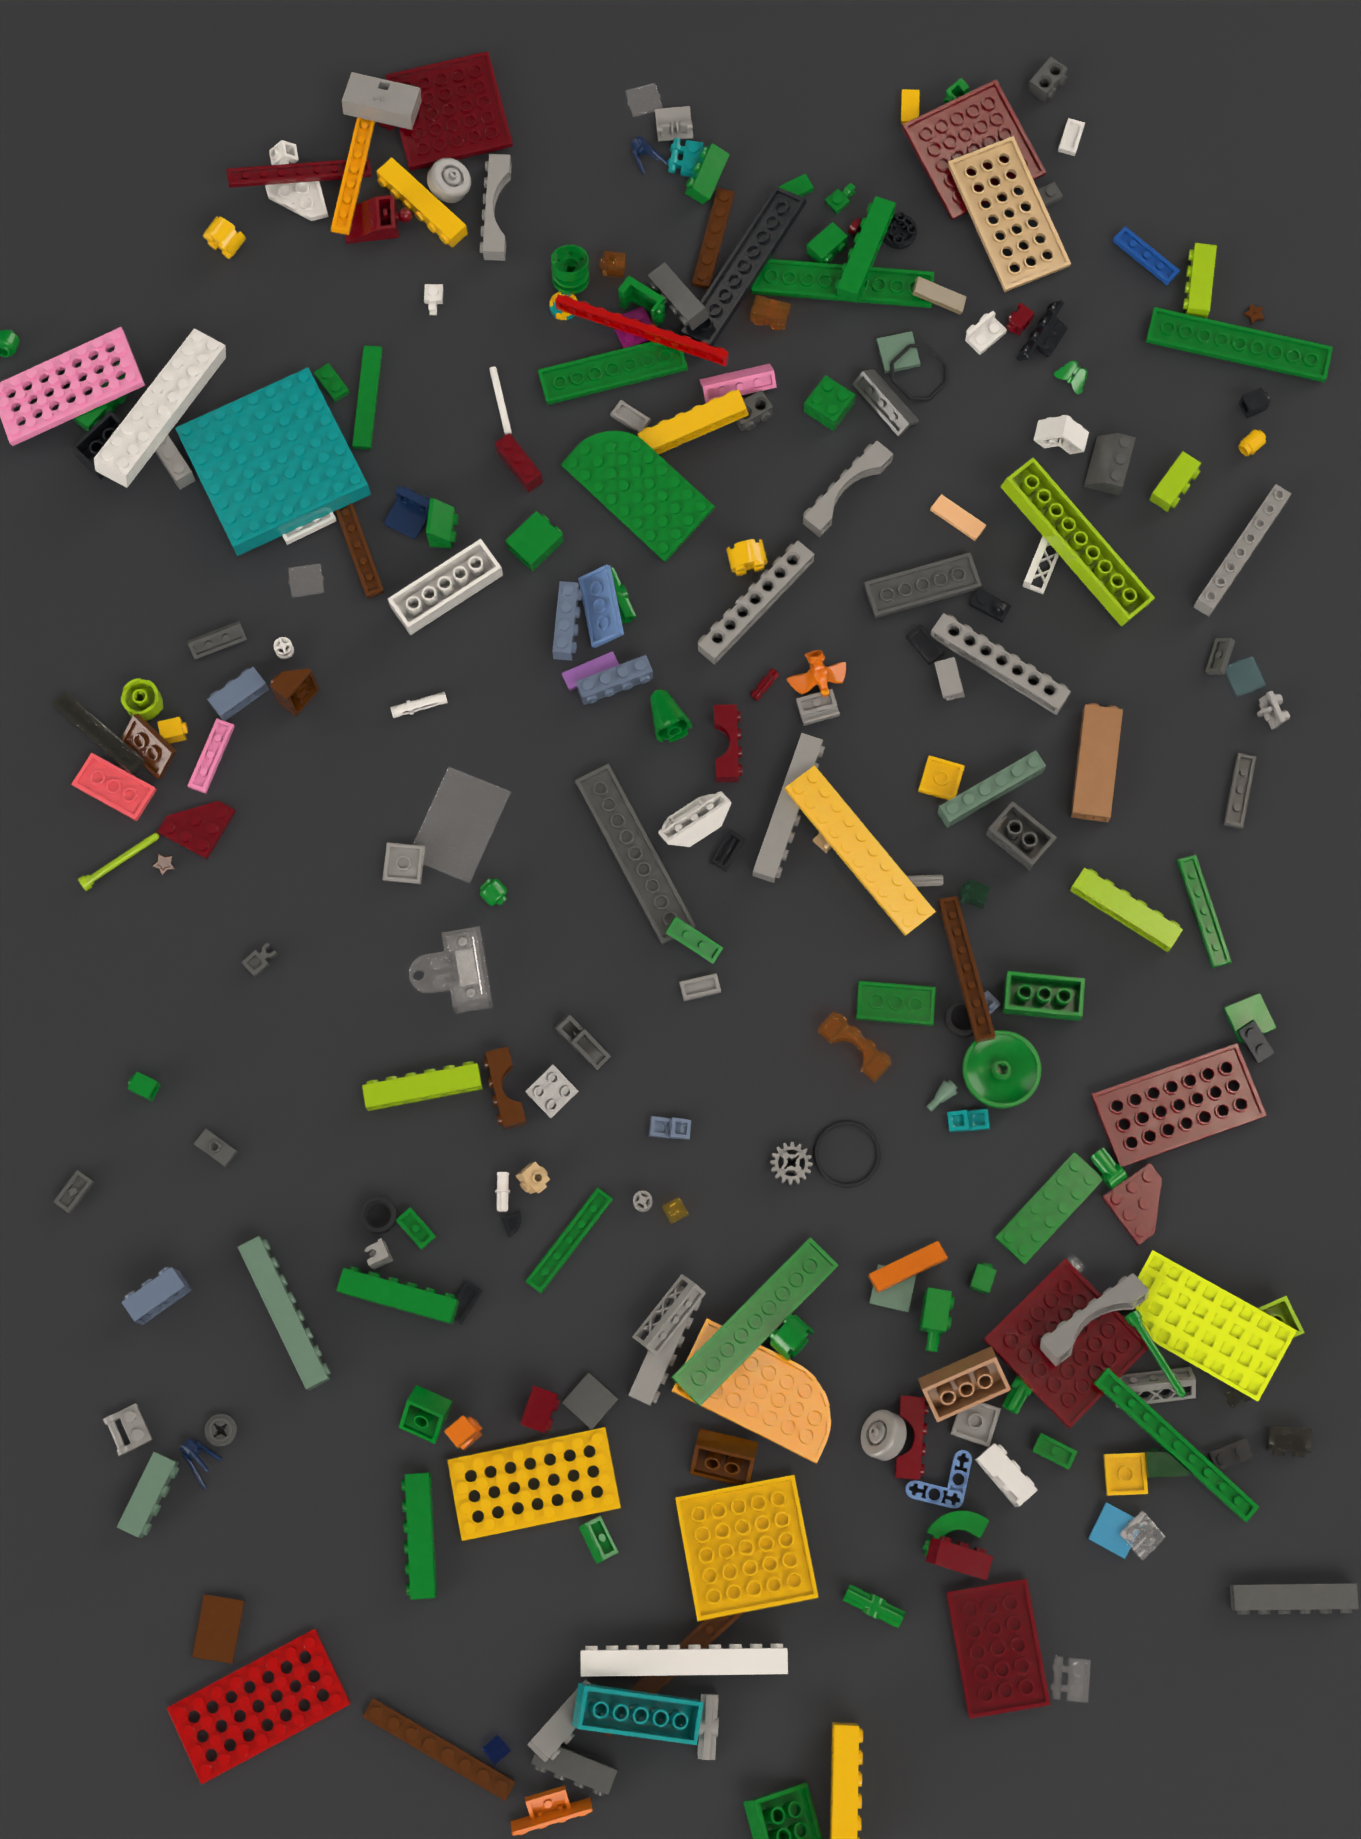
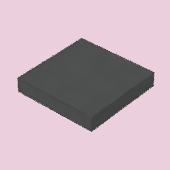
[562,1372,619,1430]

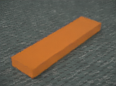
[868,1241,948,1293]

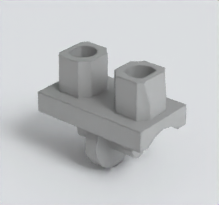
[1257,691,1290,730]

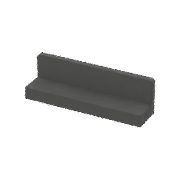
[852,369,919,437]

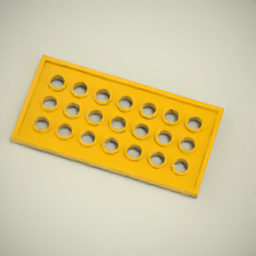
[447,1427,621,1541]

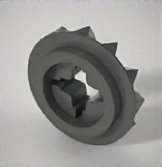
[205,1414,237,1447]

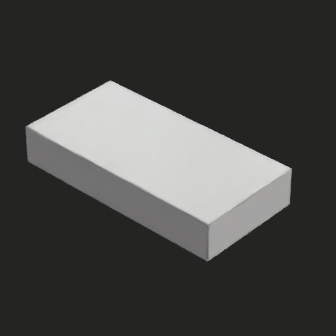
[1058,118,1085,156]

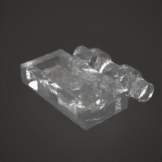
[1051,1656,1091,1703]

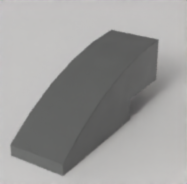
[554,1014,611,1070]

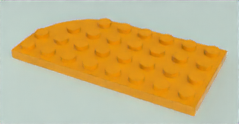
[672,1319,831,1464]

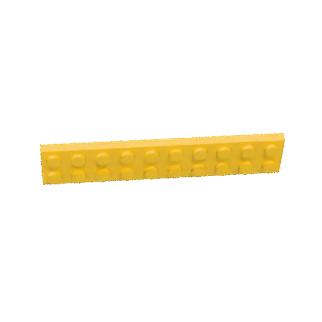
[784,765,936,936]

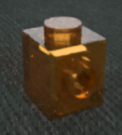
[599,251,626,278]

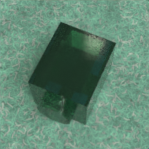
[959,879,991,909]

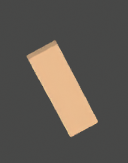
[930,494,986,541]

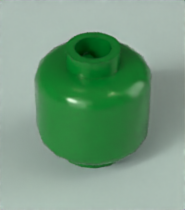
[0,330,20,357]
[479,878,508,906]

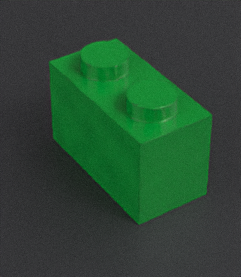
[806,222,848,264]

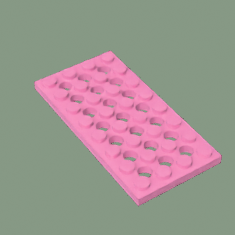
[0,327,145,446]

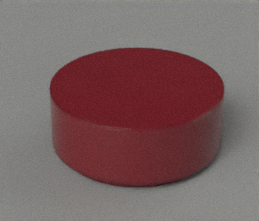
[848,217,862,236]

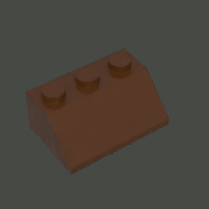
[270,668,320,717]
[690,1428,759,1485]

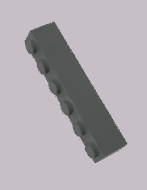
[1230,1583,1359,1615]

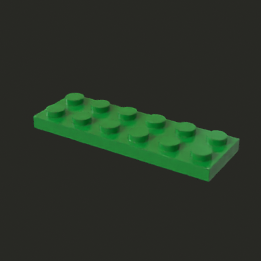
[995,1152,1104,1265]

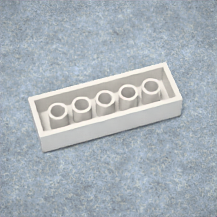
[388,539,503,635]

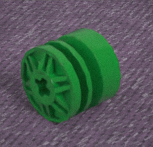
[551,245,589,294]

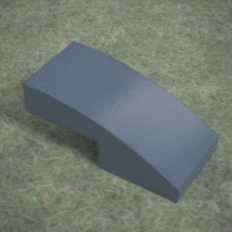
[648,1116,691,1140]

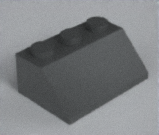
[1084,433,1136,496]

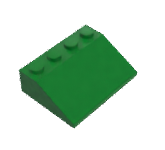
[743,1782,822,1839]

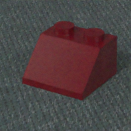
[520,1385,560,1434]

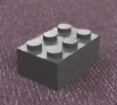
[986,801,1057,871]

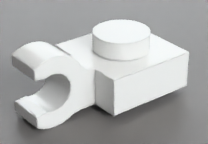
[424,284,443,315]

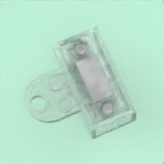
[409,926,494,1014]

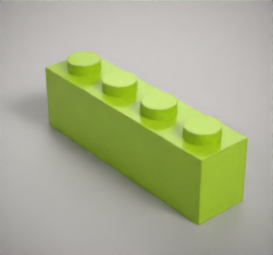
[1183,243,1217,319]

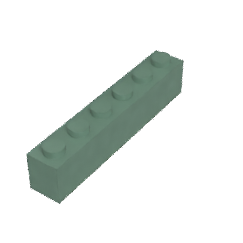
[937,750,1046,828]

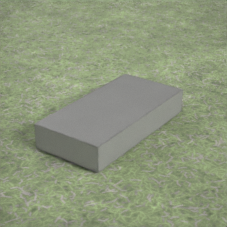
[610,400,651,433]
[679,973,721,1001]

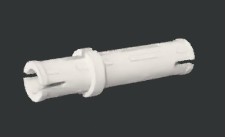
[390,692,448,719]

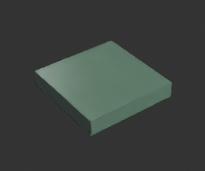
[876,331,920,374]
[869,1264,916,1313]

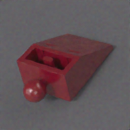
[345,195,412,244]

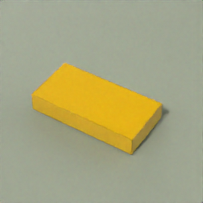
[901,89,920,124]

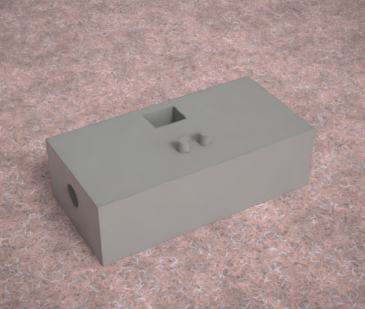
[342,72,422,130]

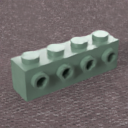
[117,1452,179,1538]

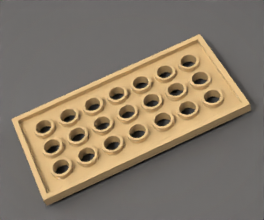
[947,136,1071,292]

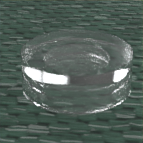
[1067,1254,1086,1273]

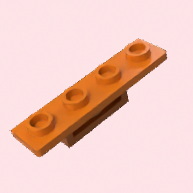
[510,1785,593,1836]

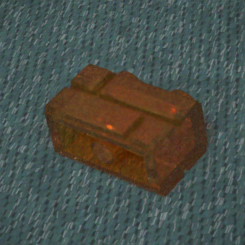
[750,295,791,330]

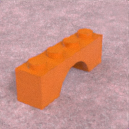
[444,1415,483,1450]

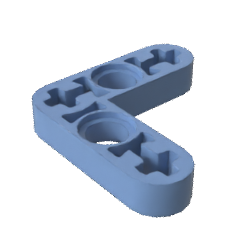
[905,1450,972,1509]

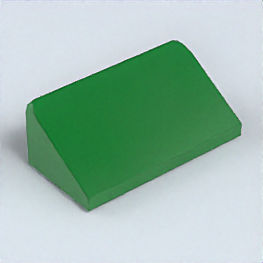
[579,1515,619,1564]

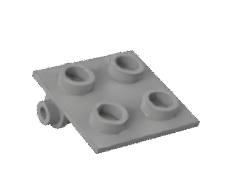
[655,106,693,142]
[525,1064,579,1118]

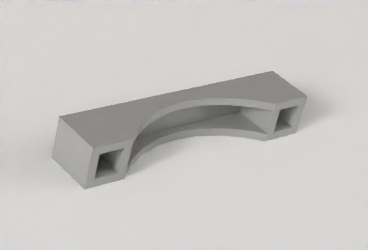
[480,154,512,261]
[803,441,893,538]
[1040,1273,1149,1366]

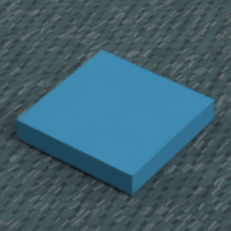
[1088,1502,1142,1559]

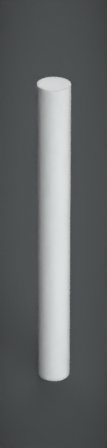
[489,367,512,435]

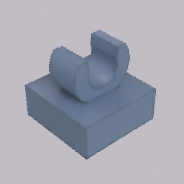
[984,990,1001,1015]

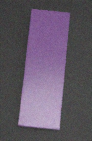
[562,651,619,691]

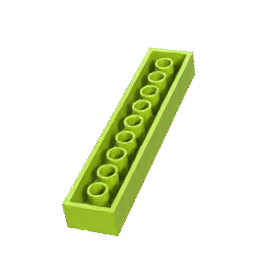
[1000,457,1155,627]

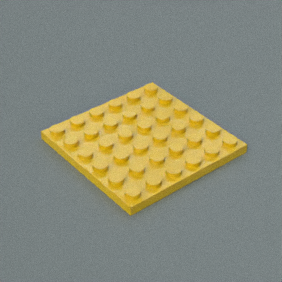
[675,1475,819,1621]

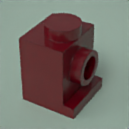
[1006,302,1035,336]

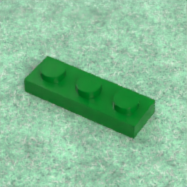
[665,916,723,964]

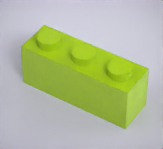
[1149,451,1201,512]

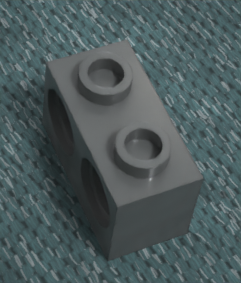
[1028,57,1068,103]
[735,390,773,432]

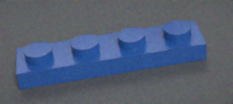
[1112,226,1180,286]

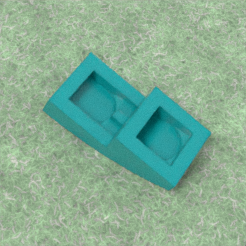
[947,1109,990,1132]

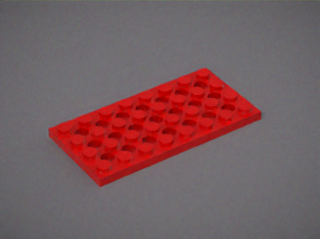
[167,1629,351,1785]

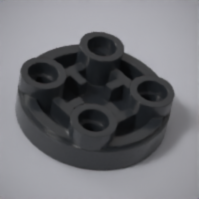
[883,212,917,249]

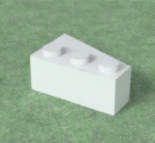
[975,1443,1038,1507]

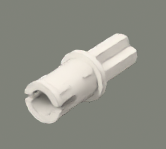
[495,1172,510,1212]

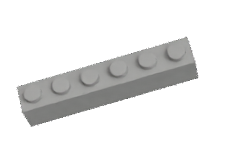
[629,1286,702,1406]

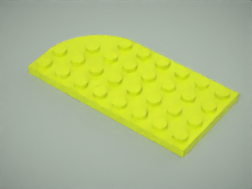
[1136,1250,1297,1402]

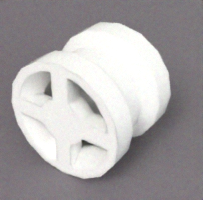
[273,637,294,660]

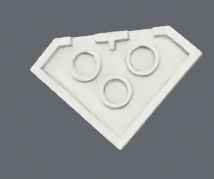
[265,181,329,221]

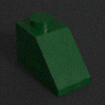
[1145,1448,1189,1478]

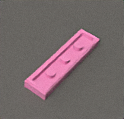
[187,718,235,794]

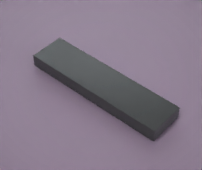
[1223,753,1256,829]

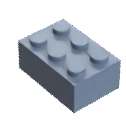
[122,1267,192,1325]

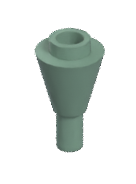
[926,1080,958,1112]

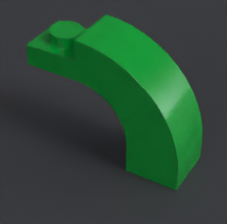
[922,1511,989,1556]

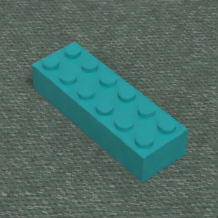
[572,1683,703,1745]

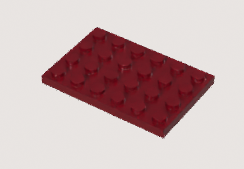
[946,1579,1051,1719]

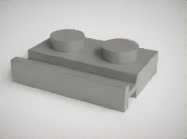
[796,689,840,726]

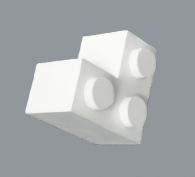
[1034,415,1089,454]

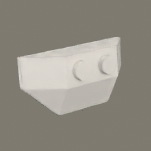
[658,791,731,847]

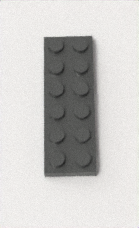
[864,552,982,618]

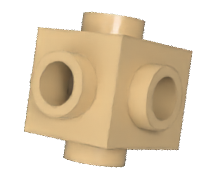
[516,1161,550,1194]

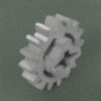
[770,1142,813,1185]

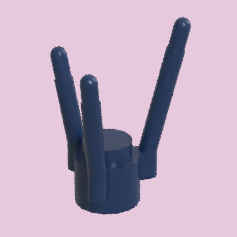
[631,136,668,175]
[180,1438,222,1490]

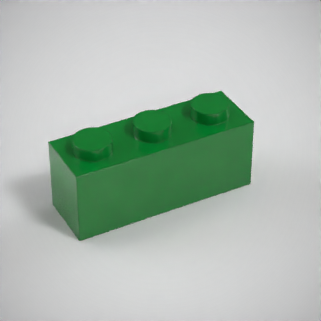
[685,143,730,205]

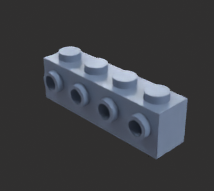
[552,581,582,661]
[576,655,653,705]

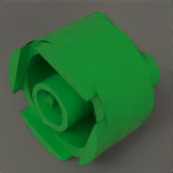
[769,1313,814,1361]

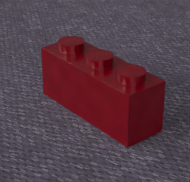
[495,433,543,493]
[925,1536,993,1580]

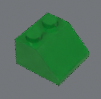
[426,498,459,549]
[398,1385,453,1444]

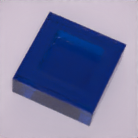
[482,1734,511,1765]

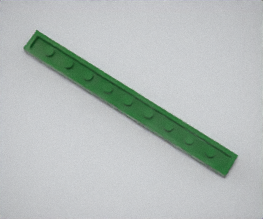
[1093,1368,1259,1522]

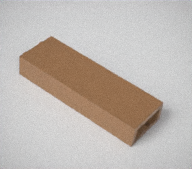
[1070,703,1123,823]

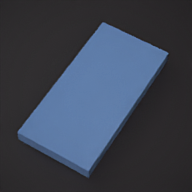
[578,564,624,648]

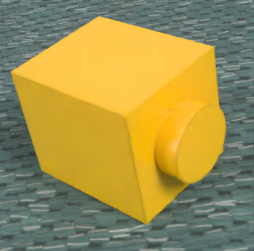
[157,717,188,744]

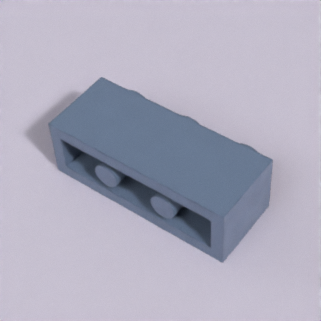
[207,667,269,721]

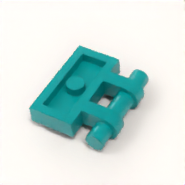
[668,138,704,177]

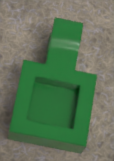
[825,183,856,215]

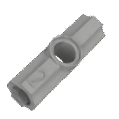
[697,1694,719,1760]

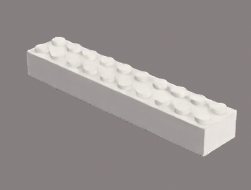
[94,329,226,488]

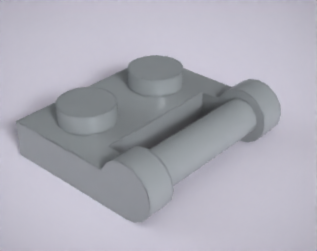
[103,1403,153,1456]

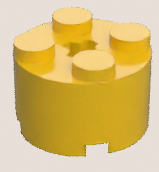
[203,216,246,259]
[726,539,768,576]

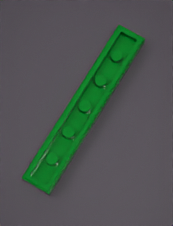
[352,346,383,450]
[1177,855,1232,968]
[525,1187,613,1294]

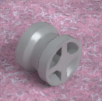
[633,1190,653,1212]

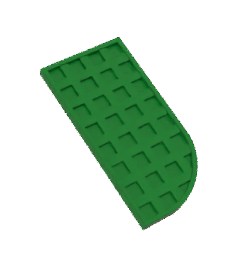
[561,431,716,562]

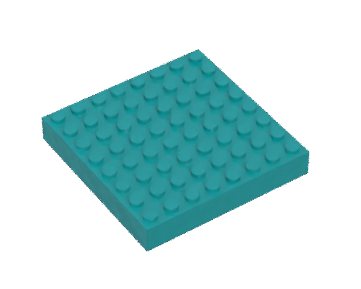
[175,368,371,556]

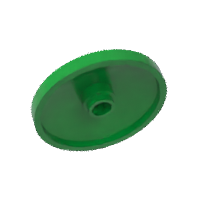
[962,1030,1041,1109]

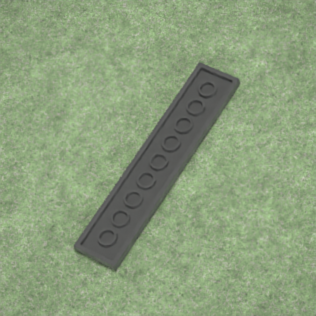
[575,763,696,945]

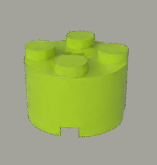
[121,678,163,721]

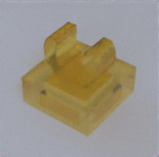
[662,1197,688,1224]

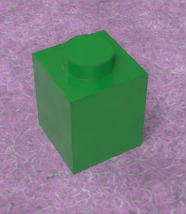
[127,1072,161,1102]
[969,1262,997,1295]

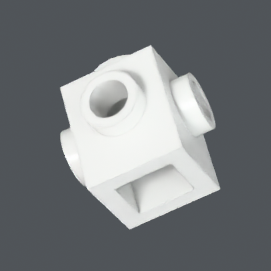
[269,140,299,165]

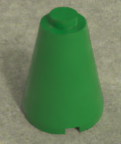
[650,689,692,743]

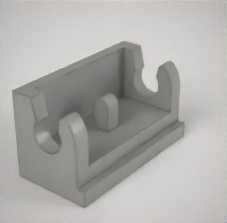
[934,657,965,701]
[365,1238,394,1270]

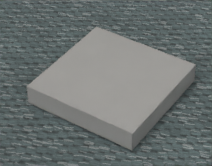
[382,842,425,884]
[950,1402,1001,1448]

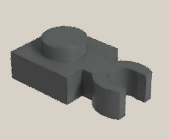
[241,943,277,977]

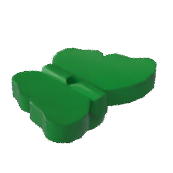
[1054,360,1088,394]

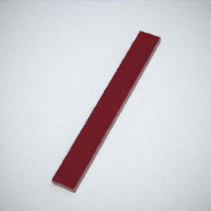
[226,158,372,188]

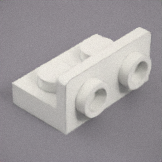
[965,311,1007,355]

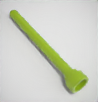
[78,833,160,891]

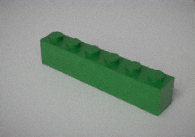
[835,196,896,303]
[336,1266,459,1325]
[401,1473,437,1600]

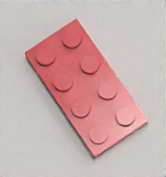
[72,753,157,821]

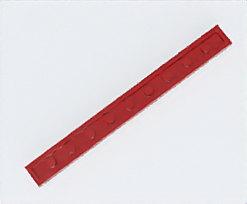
[555,294,729,366]

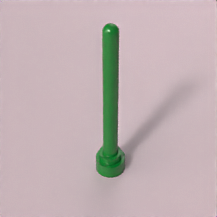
[1125,1310,1186,1398]

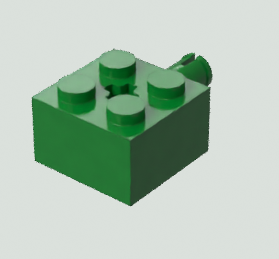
[919,1287,955,1352]

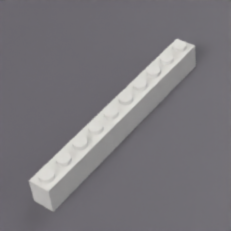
[581,1643,788,1677]

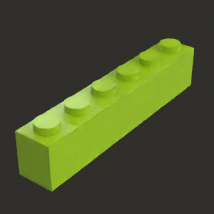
[1070,867,1183,952]
[362,1061,483,1111]

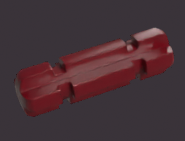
[750,668,779,701]

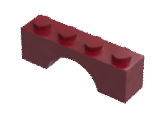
[714,704,742,783]
[894,1395,928,1480]

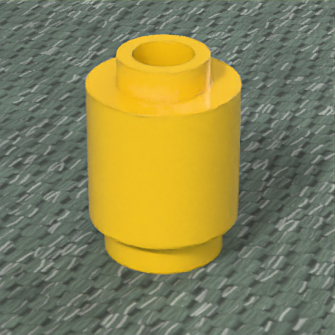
[1238,429,1266,456]

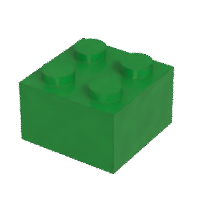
[804,375,855,431]

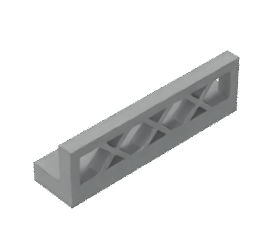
[632,1274,706,1357]
[1115,1367,1196,1408]

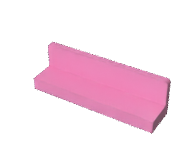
[700,364,777,403]

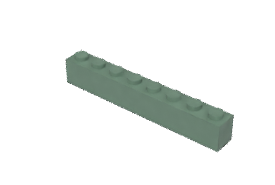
[238,1236,331,1390]

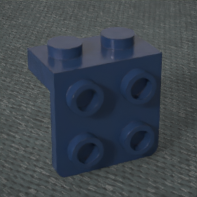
[384,485,430,539]

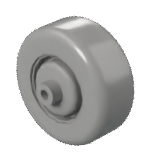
[427,158,471,203]
[860,1410,907,1461]

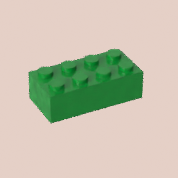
[1002,971,1085,1021]

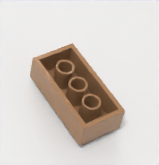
[918,1346,1011,1422]

